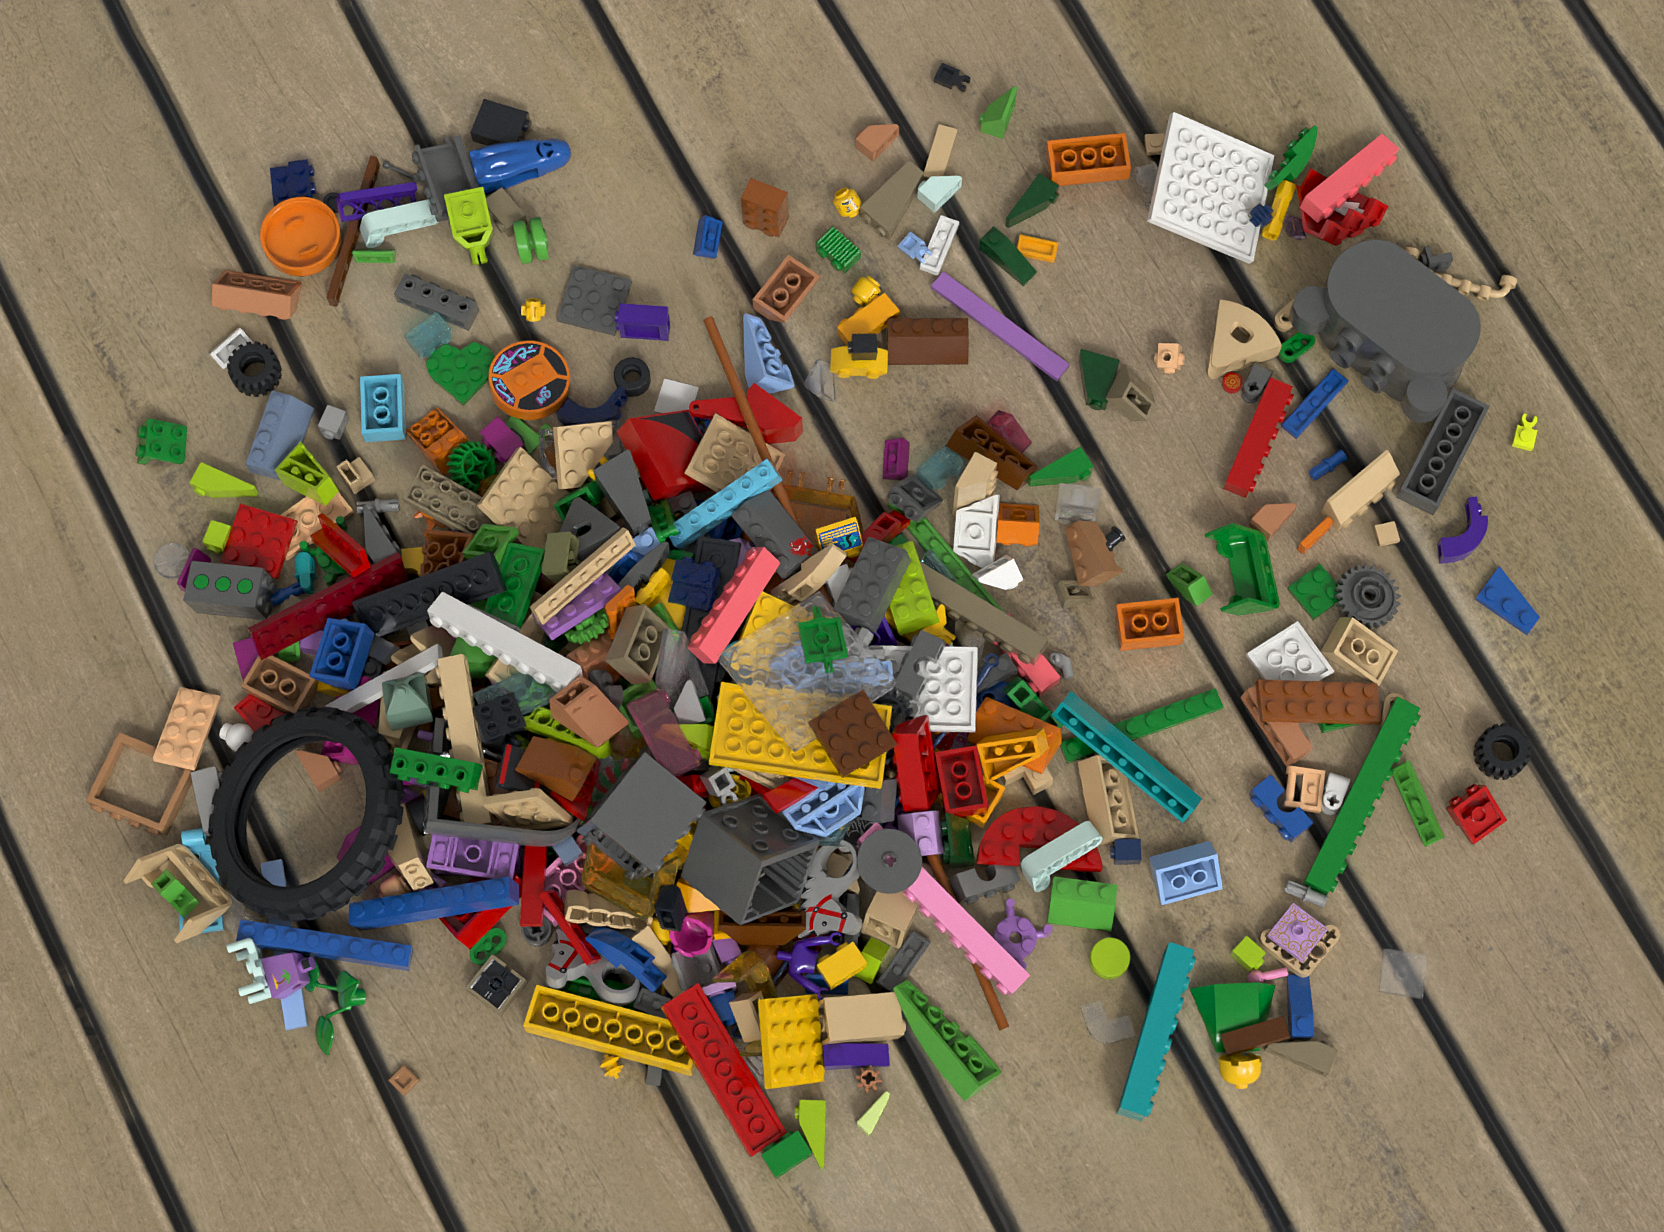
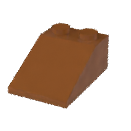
[515,736,597,802]

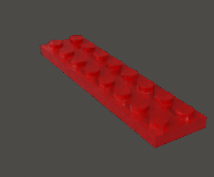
[660,983,787,1157]

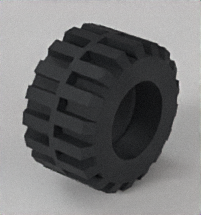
[227,341,282,397]
[1473,723,1532,780]

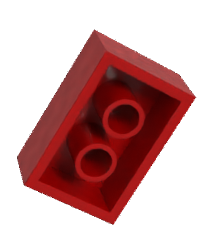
[934,745,989,817]

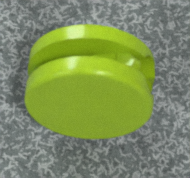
[1089,937,1130,980]

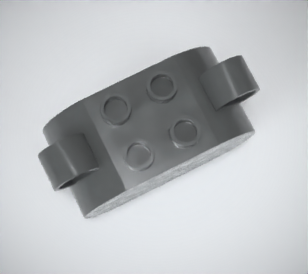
[1289,239,1481,423]

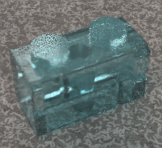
[404,312,453,359]
[916,444,963,491]

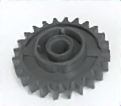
[1334,563,1401,630]

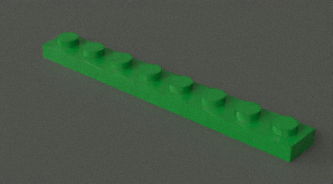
[1060,688,1224,764]

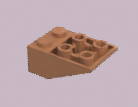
[549,675,629,748]

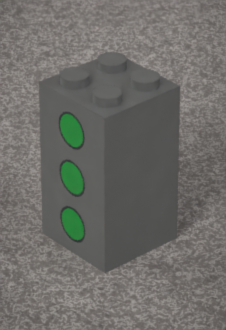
[183,561,277,620]

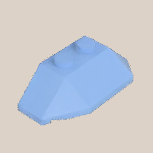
[782,782,865,837]

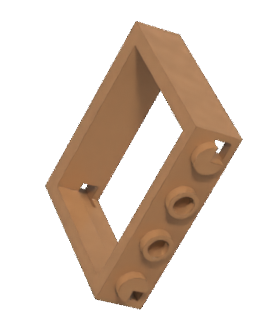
[86,732,199,836]

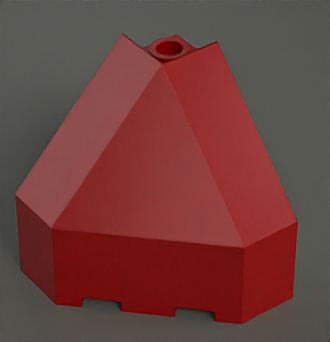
[1296,168,1389,246]

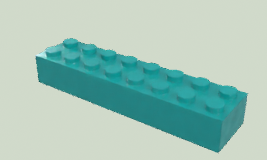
[1116,942,1196,1122]

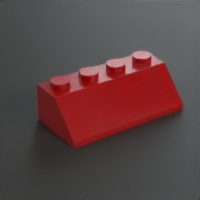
[891,715,940,811]
[439,871,523,949]

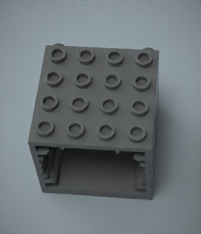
[576,752,706,881]
[681,793,820,925]

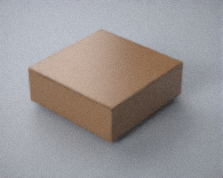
[388,1065,420,1096]

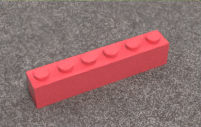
[1300,134,1399,223]
[687,547,780,664]

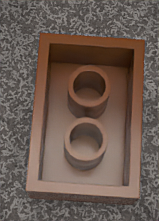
[741,178,789,238]

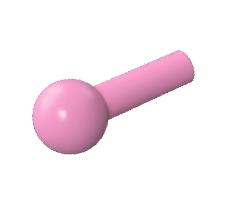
[1247,967,1288,983]

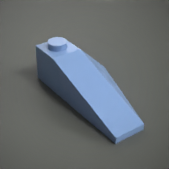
[743,313,795,394]

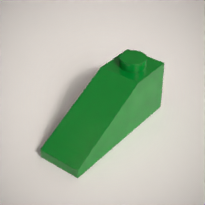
[1027,447,1094,487]

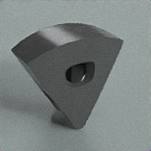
[559,497,621,563]

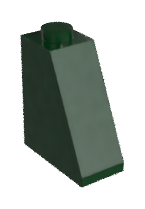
[1078,349,1120,410]

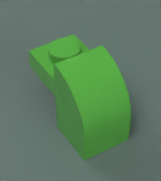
[151,869,200,918]

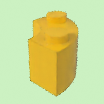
[830,346,888,379]

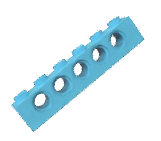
[669,459,783,550]

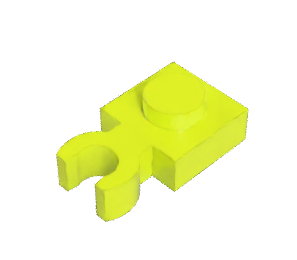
[1512,413,1538,451]

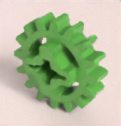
[564,608,609,644]

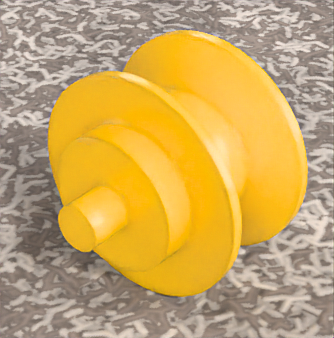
[599,1054,624,1079]

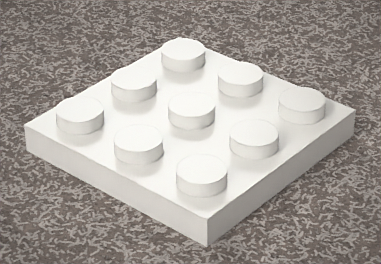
[1246,621,1334,681]

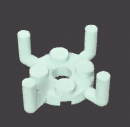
[226,938,271,1004]

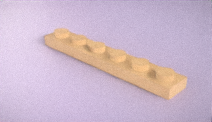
[530,528,636,625]

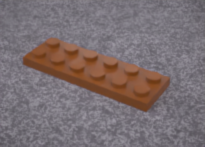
[1255,679,1382,725]

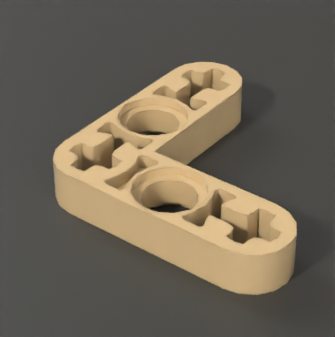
[1259,925,1340,978]

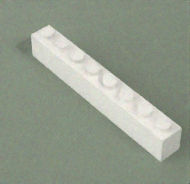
[427,592,584,693]

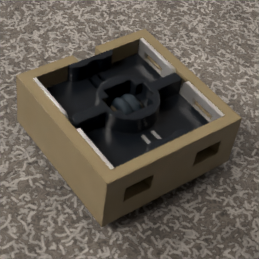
[466,954,528,1017]

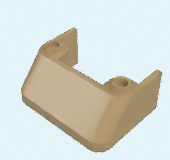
[124,844,232,943]

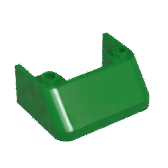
[1205,523,1280,616]

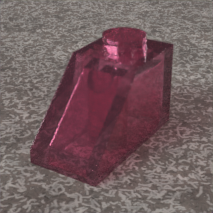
[986,410,1032,453]

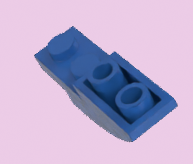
[585,926,667,993]

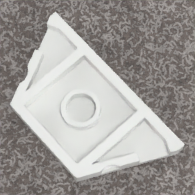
[953,494,1000,568]

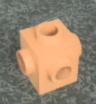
[1154,343,1185,374]

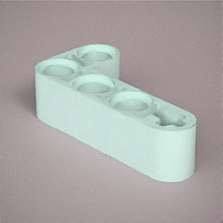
[359,199,439,248]
[1021,821,1103,892]

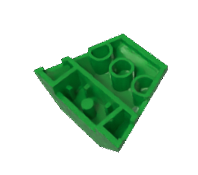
[1189,982,1276,1053]

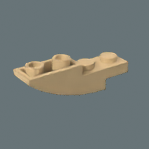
[771,544,846,604]

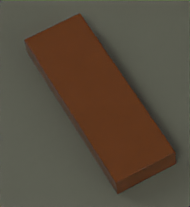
[1220,1016,1290,1057]

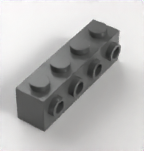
[394,274,479,331]

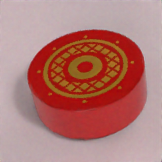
[1222,372,1243,394]

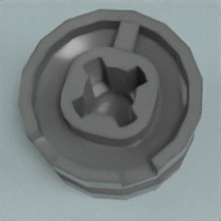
[521,916,553,947]

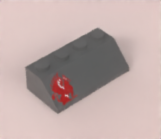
[731,490,819,579]

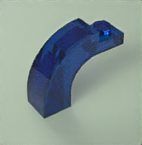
[557,385,627,426]

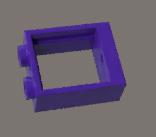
[615,303,671,341]

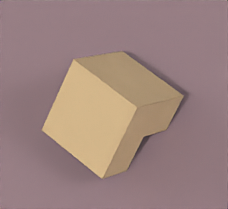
[336,457,375,495]

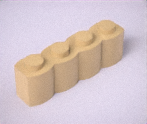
[564,890,653,932]

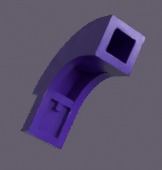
[1437,497,1488,564]

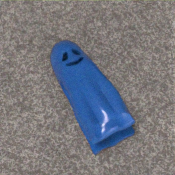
[469,138,571,195]

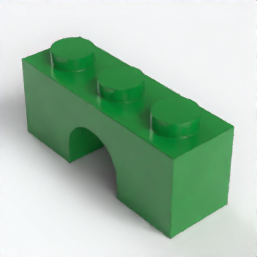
[1002,676,1063,728]

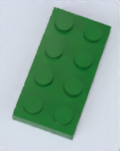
[484,542,545,630]

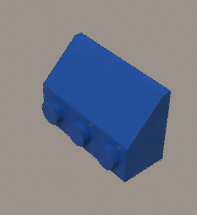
[309,618,375,691]

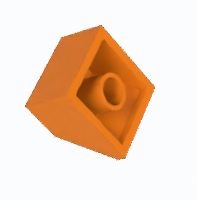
[996,503,1040,546]

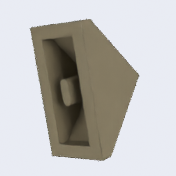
[1056,580,1093,610]

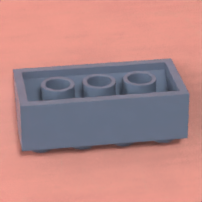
[246,391,315,480]

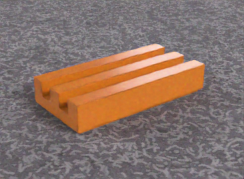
[1297,516,1333,554]

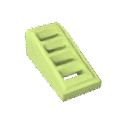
[857,1091,890,1137]

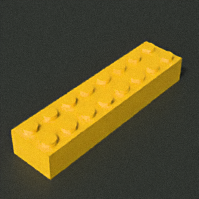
[523,985,695,1076]

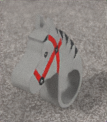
[798,839,862,939]
[545,929,640,1006]

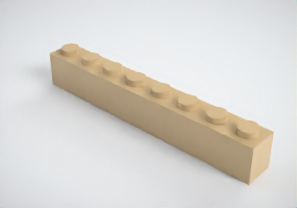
[436,654,495,825]

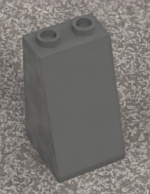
[593,449,652,538]

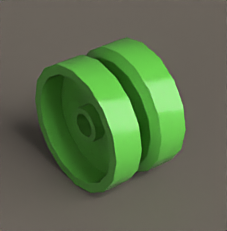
[513,217,549,265]

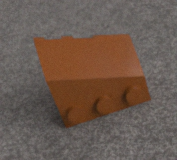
[420,529,475,577]

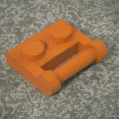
[605,584,636,639]

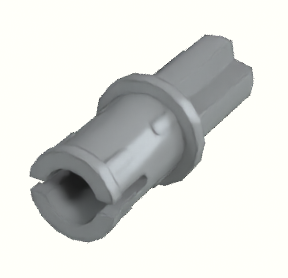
[1284,881,1328,908]

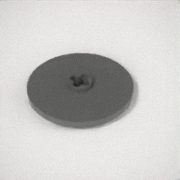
[857,829,922,894]

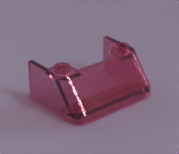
[626,688,703,779]

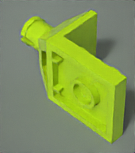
[444,187,494,265]

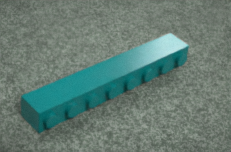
[1051,691,1202,823]

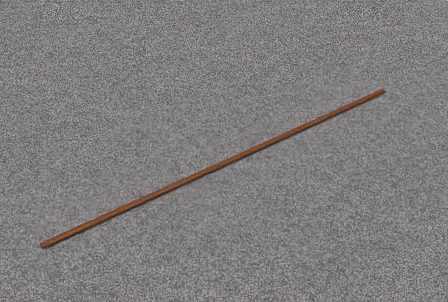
[703,316,1009,1031]

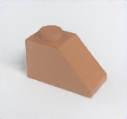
[855,124,899,162]
[1249,503,1297,541]
[296,750,341,792]

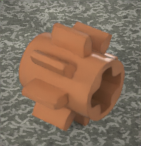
[855,1065,882,1094]

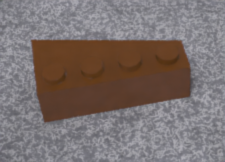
[946,415,1038,490]

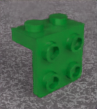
[135,418,187,465]

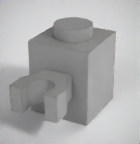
[699,766,738,806]

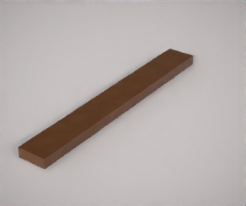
[326,155,380,307]

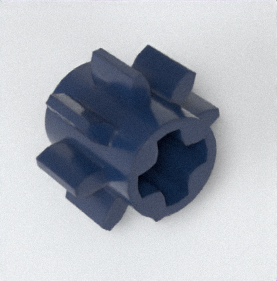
[1249,203,1274,228]

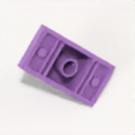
[426,835,519,880]

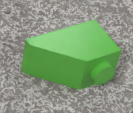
[1166,563,1213,606]

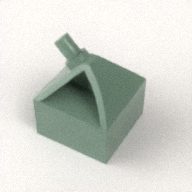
[382,673,434,731]

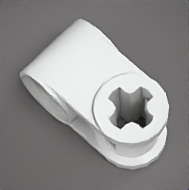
[1321,772,1350,816]

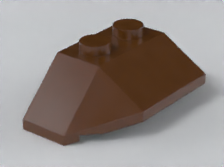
[719,906,806,945]

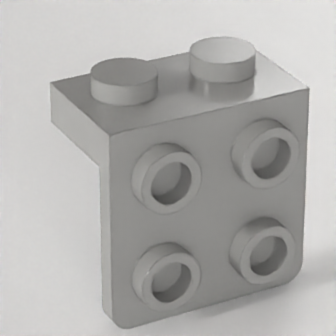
[671,944,725,991]

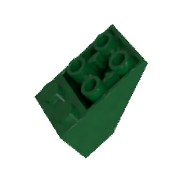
[941,813,975,869]

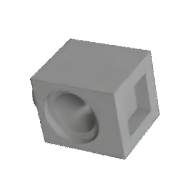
[318,405,349,440]

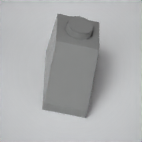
[672,678,706,724]

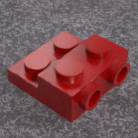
[1446,784,1507,844]

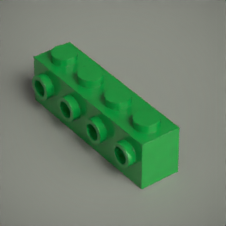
[390,747,483,793]

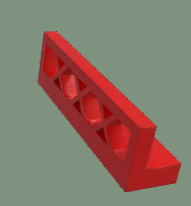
[310,513,371,578]

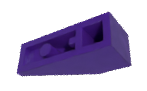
[823,1043,890,1070]

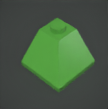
[979,86,1018,139]

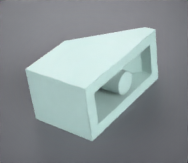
[917,176,962,213]

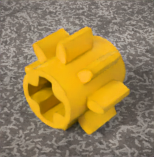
[521,298,546,322]

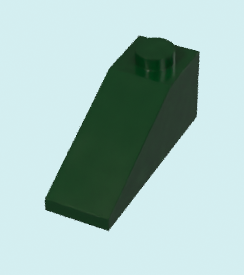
[1005,173,1060,228]
[979,226,1037,287]

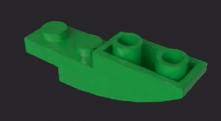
[1264,125,1318,191]

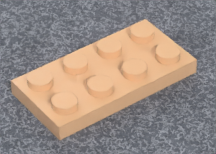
[281,492,354,561]
[153,687,221,770]

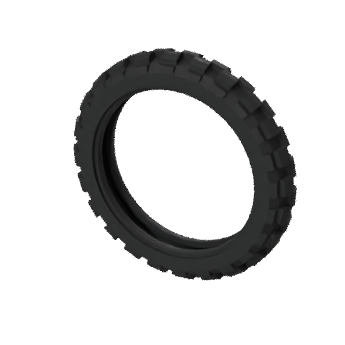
[208,706,404,922]

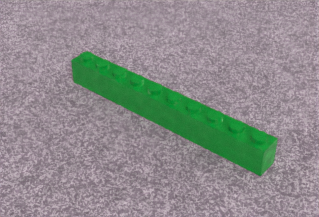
[1303,696,1421,895]

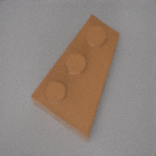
[1065,521,1124,587]

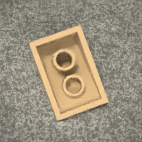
[1321,617,1398,686]

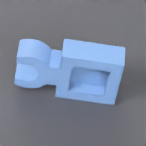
[898,231,932,263]

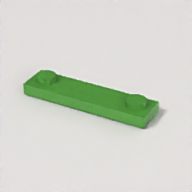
[1392,761,1445,847]

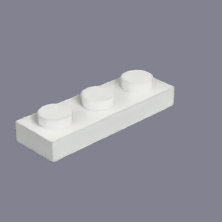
[920,215,959,276]

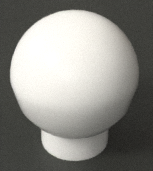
[219,723,254,751]

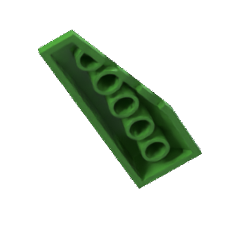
[893,980,1002,1101]

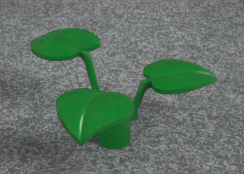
[304,955,366,1055]

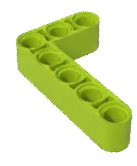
[519,680,612,759]

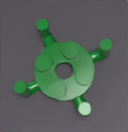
[299,516,371,587]

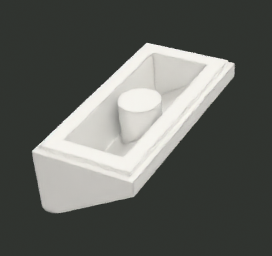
[208,328,253,369]

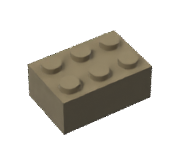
[605,604,671,685]

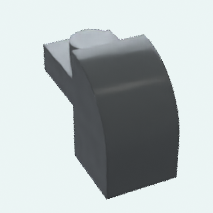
[589,670,623,710]

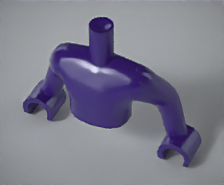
[776,932,842,1000]

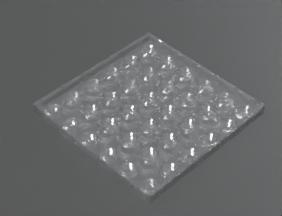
[717,591,898,752]

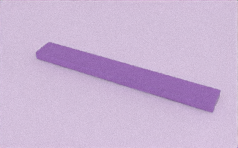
[931,271,1070,381]

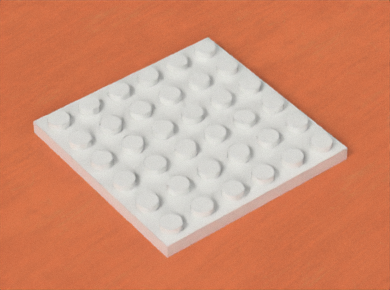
[1147,112,1275,264]

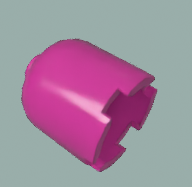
[669,911,714,957]

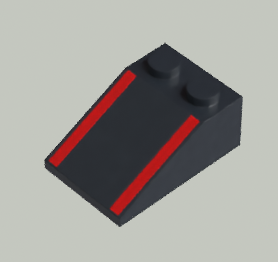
[496,734,541,791]

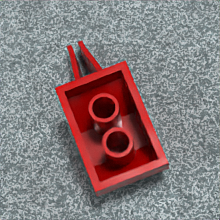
[689,383,803,444]

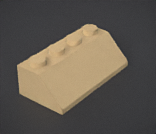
[1321,450,1400,531]
[952,452,998,516]
[1078,755,1139,845]

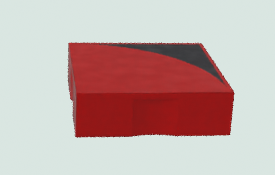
[616,409,712,501]

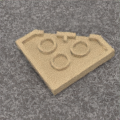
[553,421,613,489]

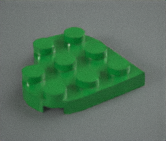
[426,342,495,406]

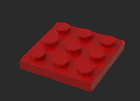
[220,504,298,579]

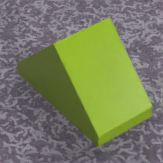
[854,937,891,985]

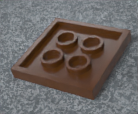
[808,689,897,778]

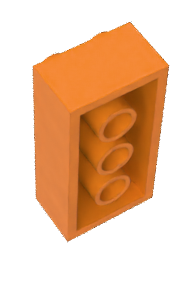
[1045,133,1131,186]

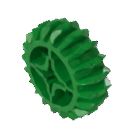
[446,441,498,495]

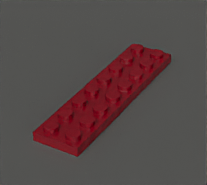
[248,552,408,660]

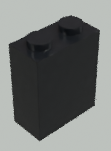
[470,99,532,146]

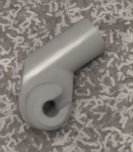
[1049,652,1074,679]

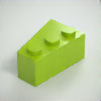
[274,441,339,506]

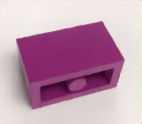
[480,416,528,463]

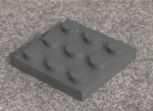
[557,265,632,336]

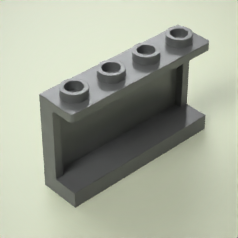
[411,135,479,222]

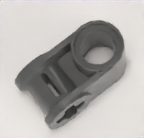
[1242,362,1274,403]

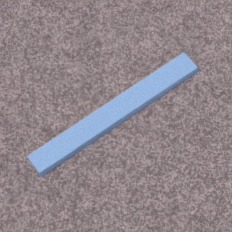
[260,859,308,1030]

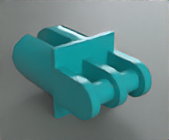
[294,552,318,595]

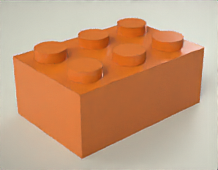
[1114,598,1184,651]

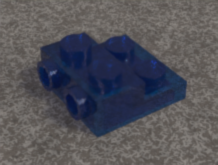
[270,159,317,206]
[668,557,720,612]

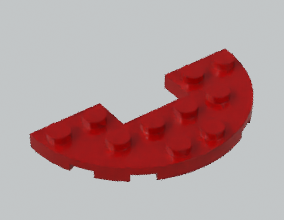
[977,806,1103,872]

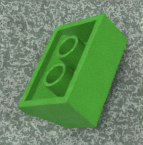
[1047,877,1118,932]

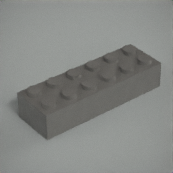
[1396,388,1490,515]

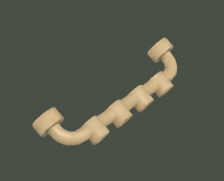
[1404,247,1517,301]

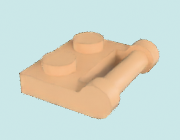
[1282,766,1325,813]

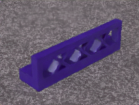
[335,182,418,222]

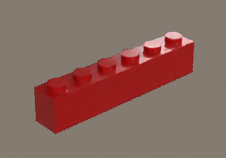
[1223,377,1294,498]

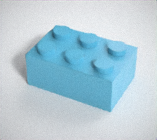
[360,374,406,442]

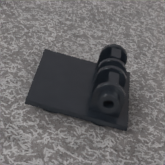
[473,692,527,742]

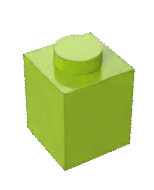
[202,520,232,555]
[1230,936,1266,972]

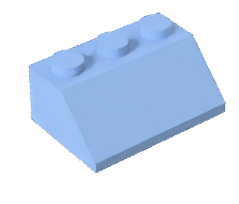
[1149,841,1223,905]

